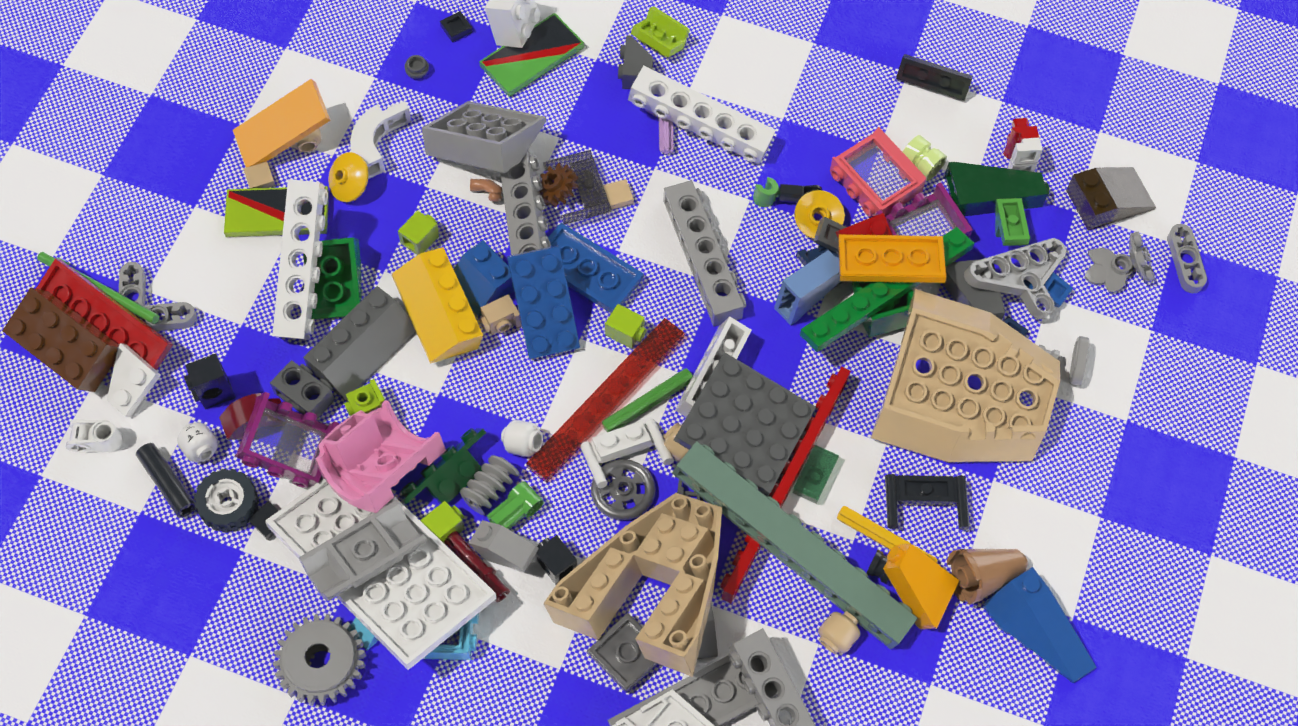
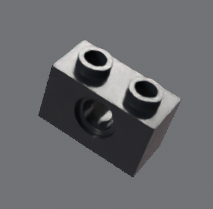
[184,353,236,409]

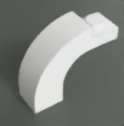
[350,101,412,179]

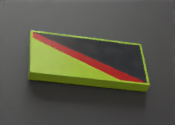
[224,186,329,237]

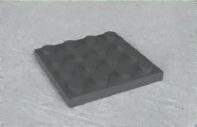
[674,352,816,496]

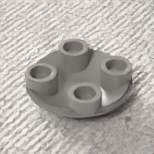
[1129,231,1155,282]

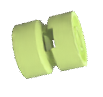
[903,135,947,181]

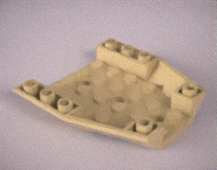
[871,289,1060,463]

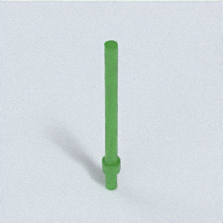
[37,252,159,324]

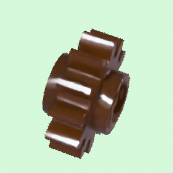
[539,163,579,208]

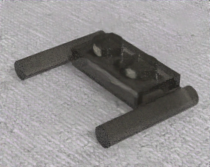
[543,150,612,225]

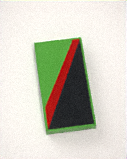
[479,13,584,97]

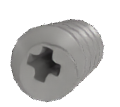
[460,455,520,515]

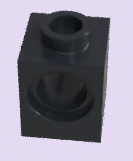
[535,535,578,585]

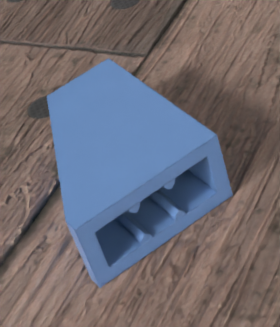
[774,250,841,325]

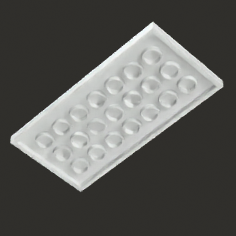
[265,478,496,670]

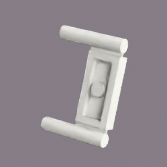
[580,419,674,488]

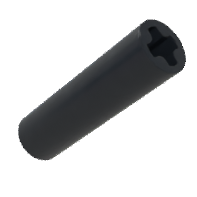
[135,443,196,518]

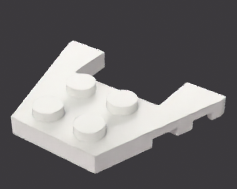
[612,689,714,726]

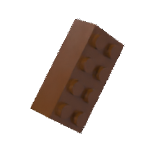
[2,287,119,392]

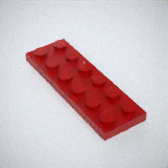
[36,258,173,371]

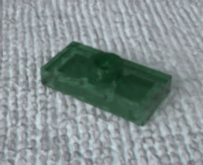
[792,445,839,504]

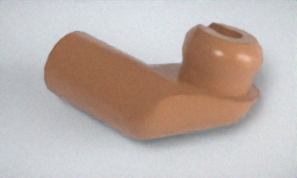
[470,179,503,201]

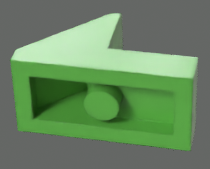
[995,198,1030,246]

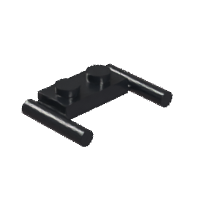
[885,474,970,530]

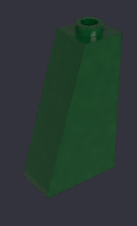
[945,162,1049,216]

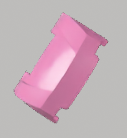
[315,401,446,513]

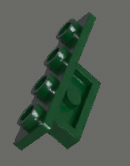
[397,428,486,504]

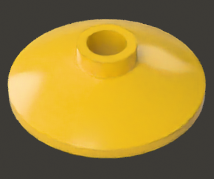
[328,152,368,202]
[794,190,845,239]

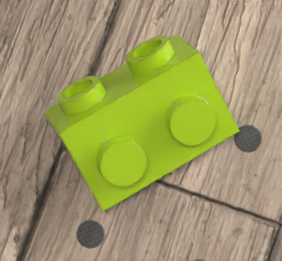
[631,6,690,58]

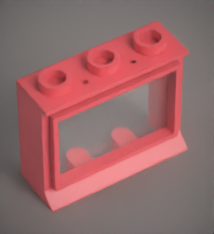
[830,127,926,217]

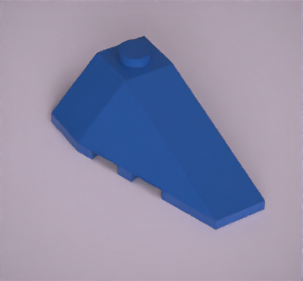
[982,567,1096,683]

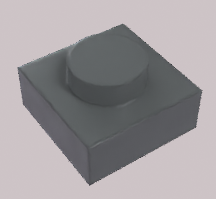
[813,217,846,252]

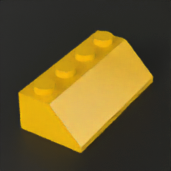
[391,247,483,364]

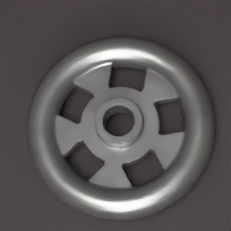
[591,459,656,520]

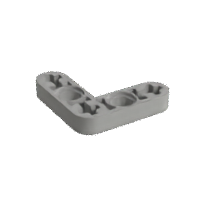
[119,262,197,331]

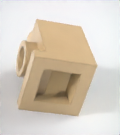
[479,294,522,335]

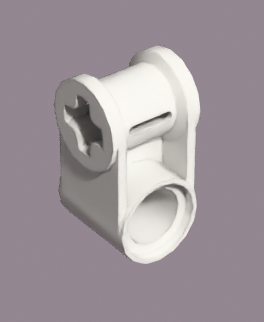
[66,419,123,453]

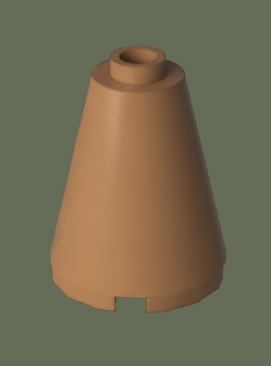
[947,549,1028,605]

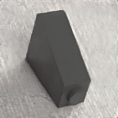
[942,259,1005,320]

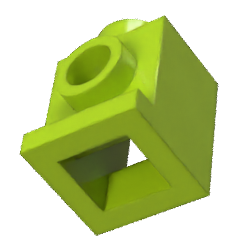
[344,379,385,416]

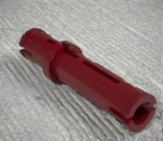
[444,531,510,603]

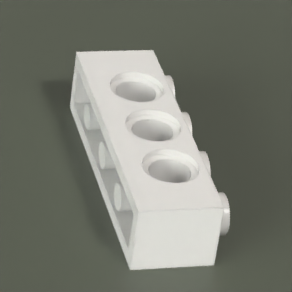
[675,316,752,417]

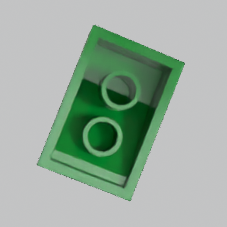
[303,237,362,319]

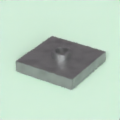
[587,613,658,693]

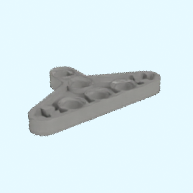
[964,238,1066,319]

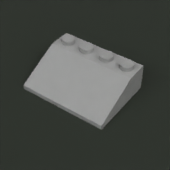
[422,101,546,173]

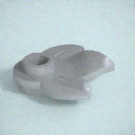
[1084,248,1134,292]

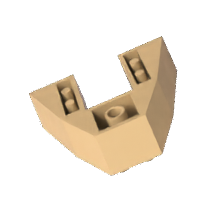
[543,493,722,677]

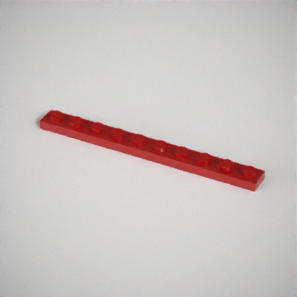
[720,366,851,604]

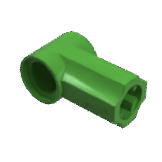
[487,481,544,529]

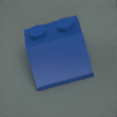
[453,240,514,318]

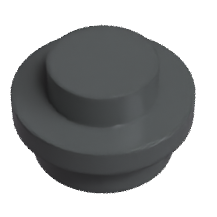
[404,55,429,78]

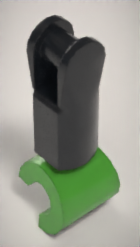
[753,177,822,207]

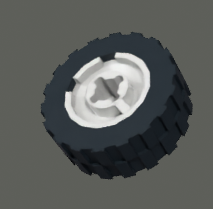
[194,469,259,533]

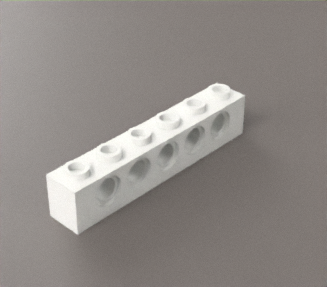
[628,66,776,164]
[272,179,328,340]

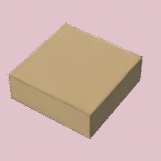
[243,161,276,189]
[603,179,634,210]

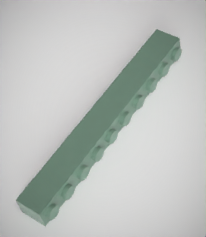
[672,441,917,649]

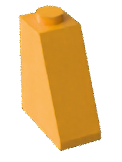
[883,543,959,629]

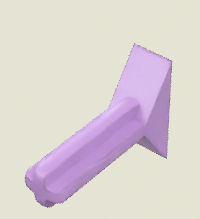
[646,105,682,155]

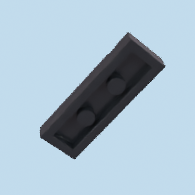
[896,54,973,101]

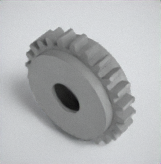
[273,614,366,706]

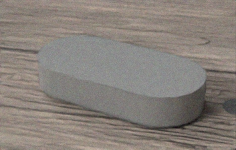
[1069,336,1089,386]

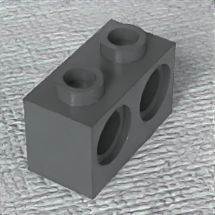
[270,360,335,420]

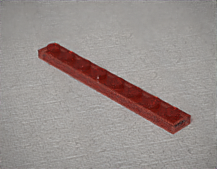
[526,318,685,484]

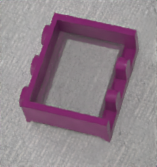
[875,182,973,238]
[235,392,340,488]

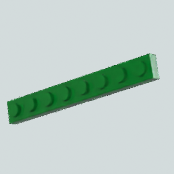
[800,227,974,352]

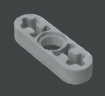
[1167,224,1207,293]

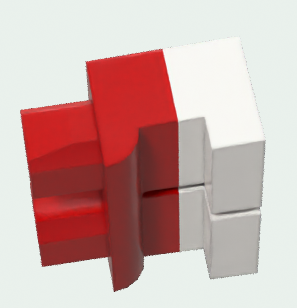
[1003,118,1043,172]

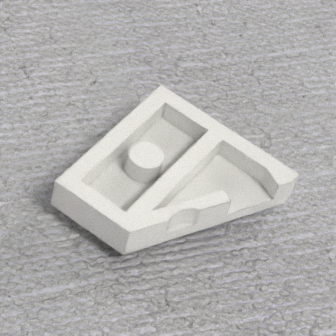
[107,343,161,417]

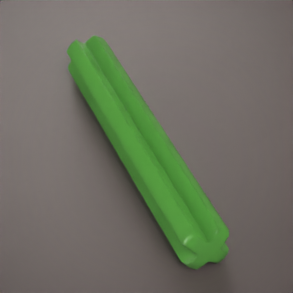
[602,368,693,432]

